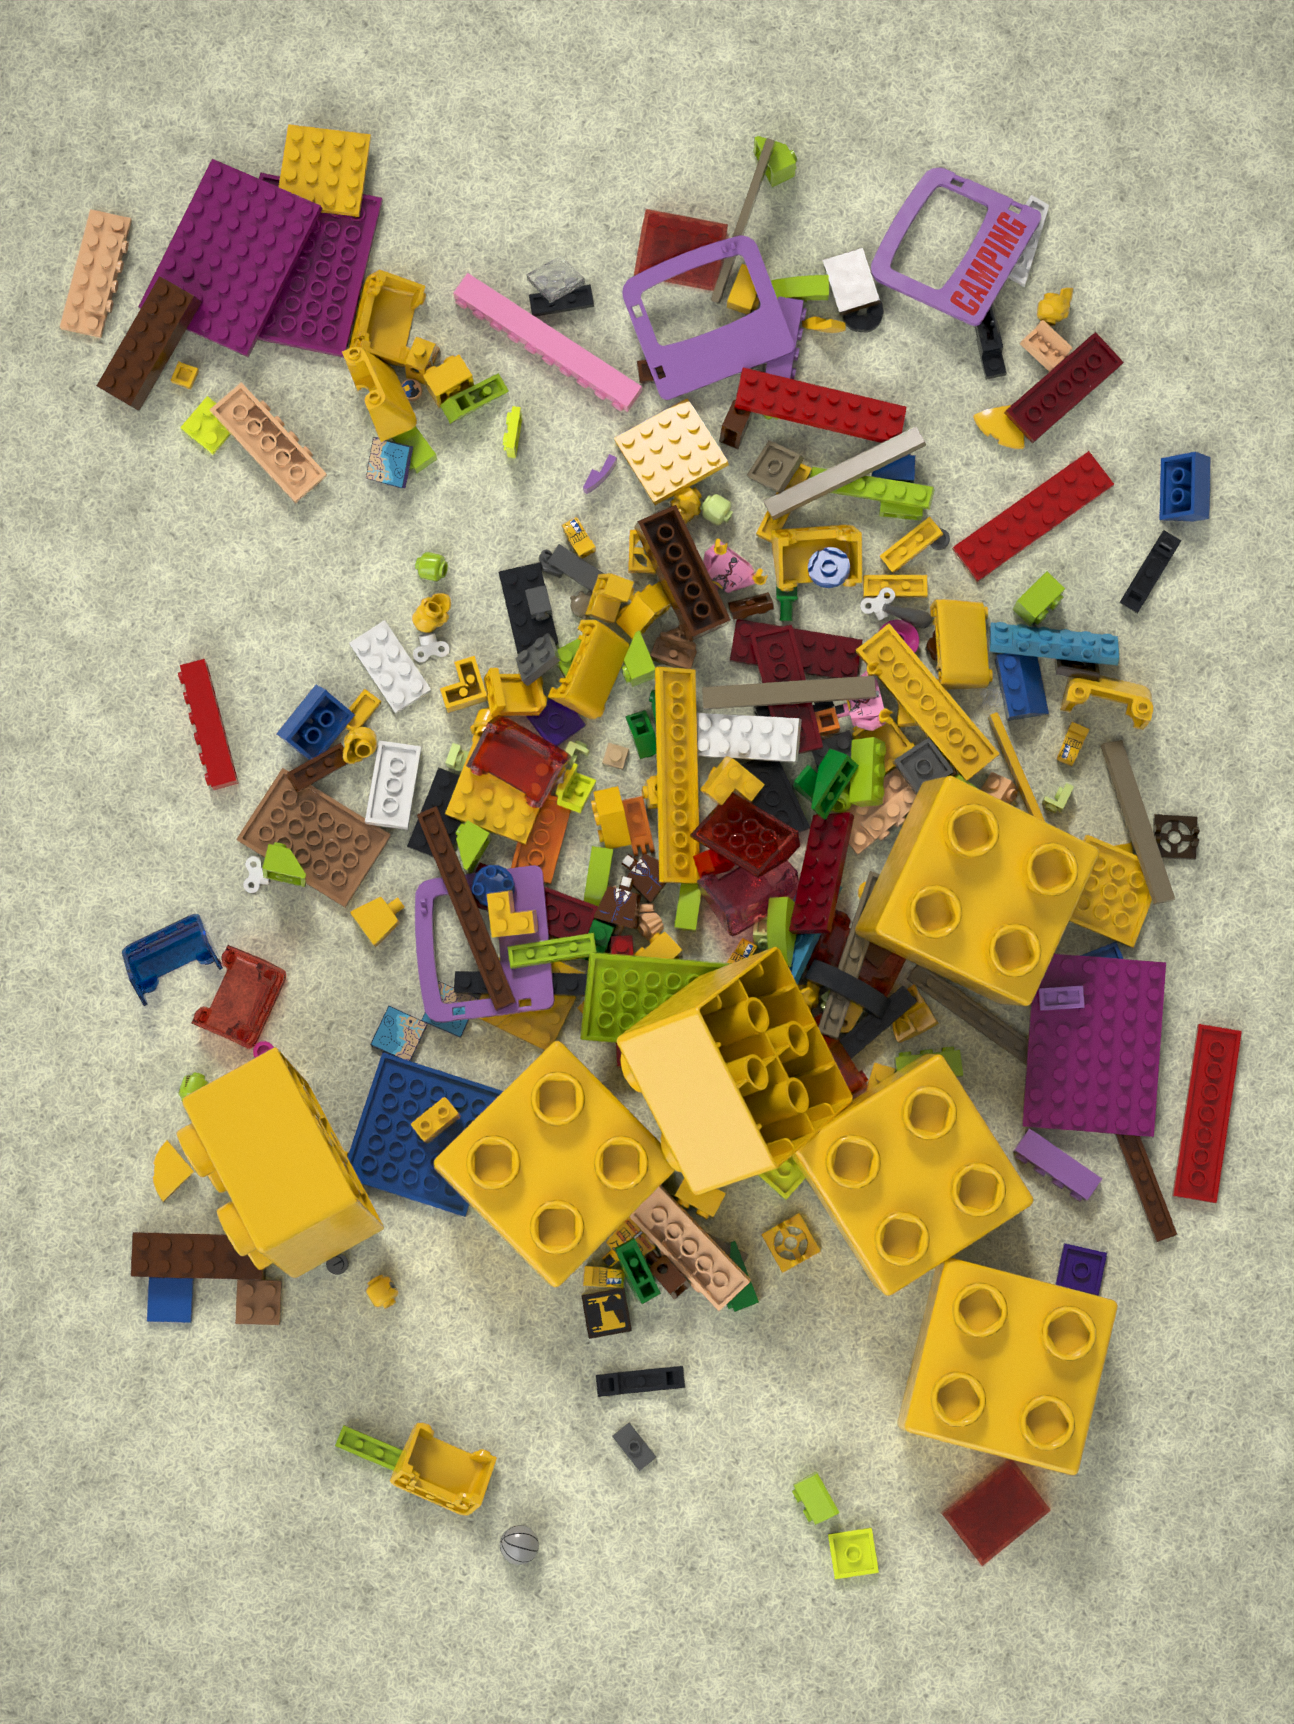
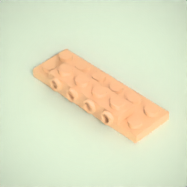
[60,209,132,338]
[210,382,327,504]
[842,766,957,855]
[629,1185,751,1311]

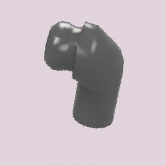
[539,549,563,578]

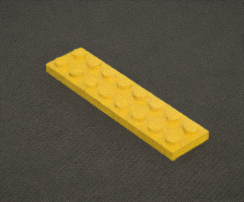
[856,624,1000,781]

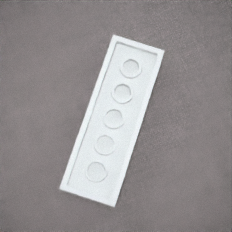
[696,713,802,762]

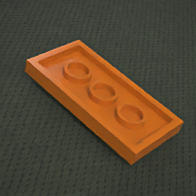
[511,794,571,884]

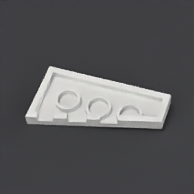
[1008,195,1049,287]

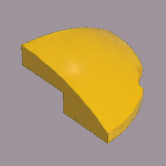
[973,405,1024,449]
[892,984,939,1043]
[153,1140,195,1202]

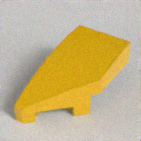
[802,316,846,333]

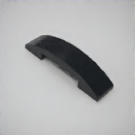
[1119,530,1182,614]
[804,959,891,1019]
[596,1366,686,1397]

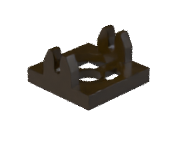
[1153,814,1200,860]

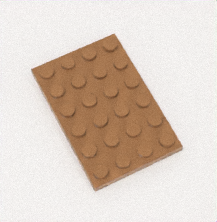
[236,768,391,908]

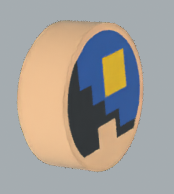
[402,379,422,401]

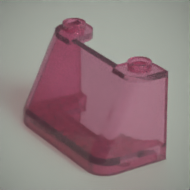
[697,839,799,936]

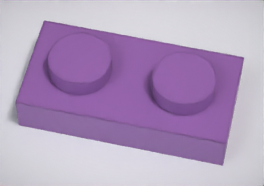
[1038,986,1084,1010]

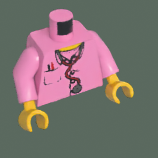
[703,539,768,593]
[835,662,893,731]

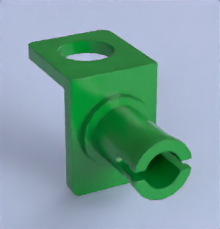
[776,584,798,621]

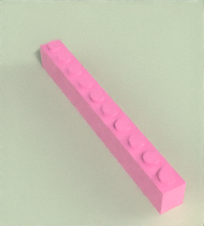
[453,273,642,412]

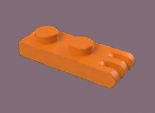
[622,796,655,857]

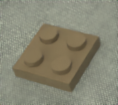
[747,440,804,493]

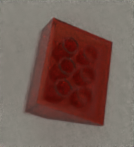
[634,209,728,291]
[690,792,800,878]
[941,1459,1051,1566]

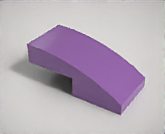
[583,454,617,494]

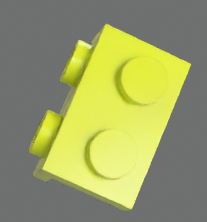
[555,763,596,813]

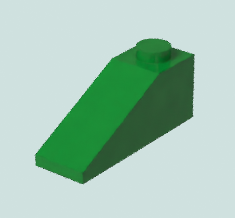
[811,749,859,819]
[614,1238,661,1304]
[726,1241,759,1312]

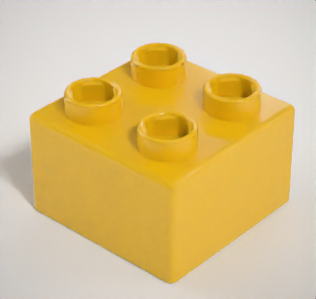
[855,776,1100,1006]
[617,947,853,1195]
[434,1041,675,1287]
[176,1047,384,1278]
[792,1054,1034,1296]
[897,1258,1118,1475]

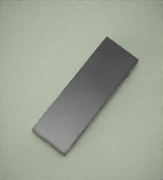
[547,544,604,592]

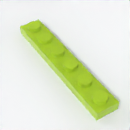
[810,467,935,510]

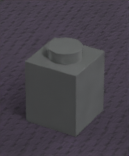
[525,585,552,621]

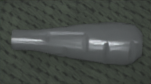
[882,603,932,628]

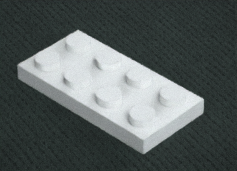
[349,620,431,714]
[365,741,422,830]

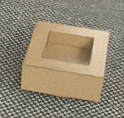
[602,743,629,770]

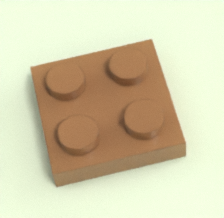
[235,1280,282,1325]

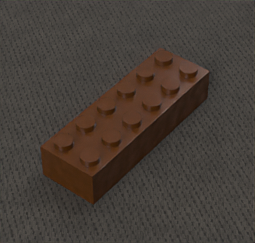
[96,276,202,411]
[634,505,731,642]
[131,1232,266,1280]

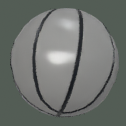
[500,1525,539,1565]

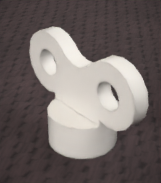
[860,587,895,620]
[413,632,449,662]
[243,856,271,893]

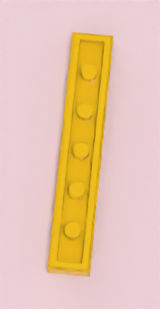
[988,712,1045,822]

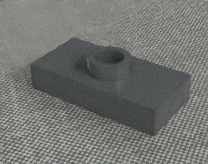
[612,1422,656,1471]

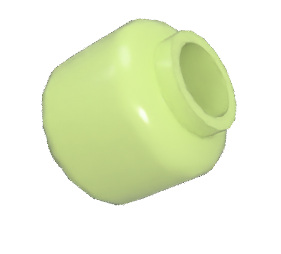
[700,494,733,526]

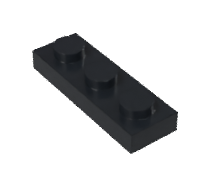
[529,284,594,317]

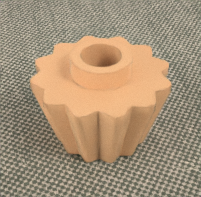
[637,912,664,941]

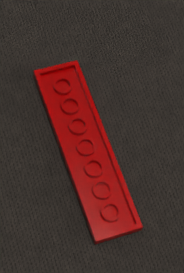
[734,367,907,443]
[952,451,1114,582]
[1172,1024,1242,1203]

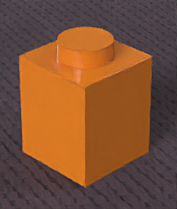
[814,707,840,737]

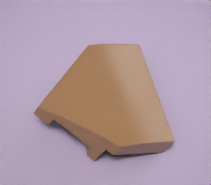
[650,625,697,669]

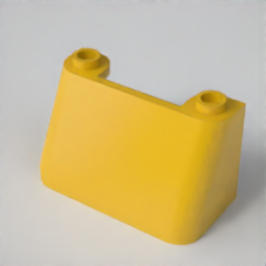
[348,269,426,367]
[342,347,417,442]
[771,525,862,591]
[930,599,993,690]
[548,620,629,719]
[1060,675,1153,730]
[390,1422,497,1515]

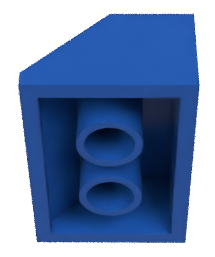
[1159,451,1211,522]
[995,653,1049,721]
[276,684,355,760]

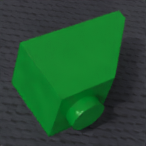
[625,710,657,759]
[793,764,817,803]
[582,918,617,961]

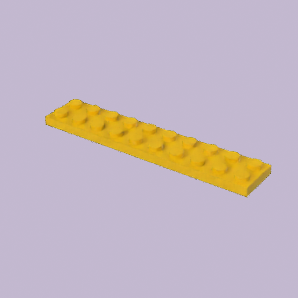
[655,667,700,884]

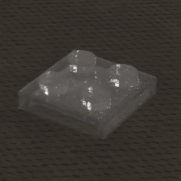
[526,256,585,303]

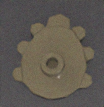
[570,591,592,620]

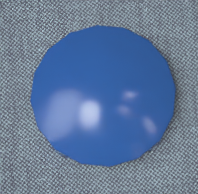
[472,865,515,907]

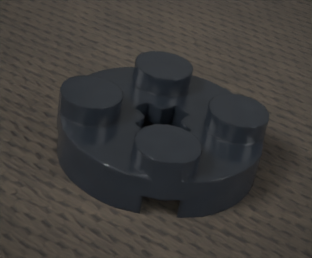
[842,300,884,333]

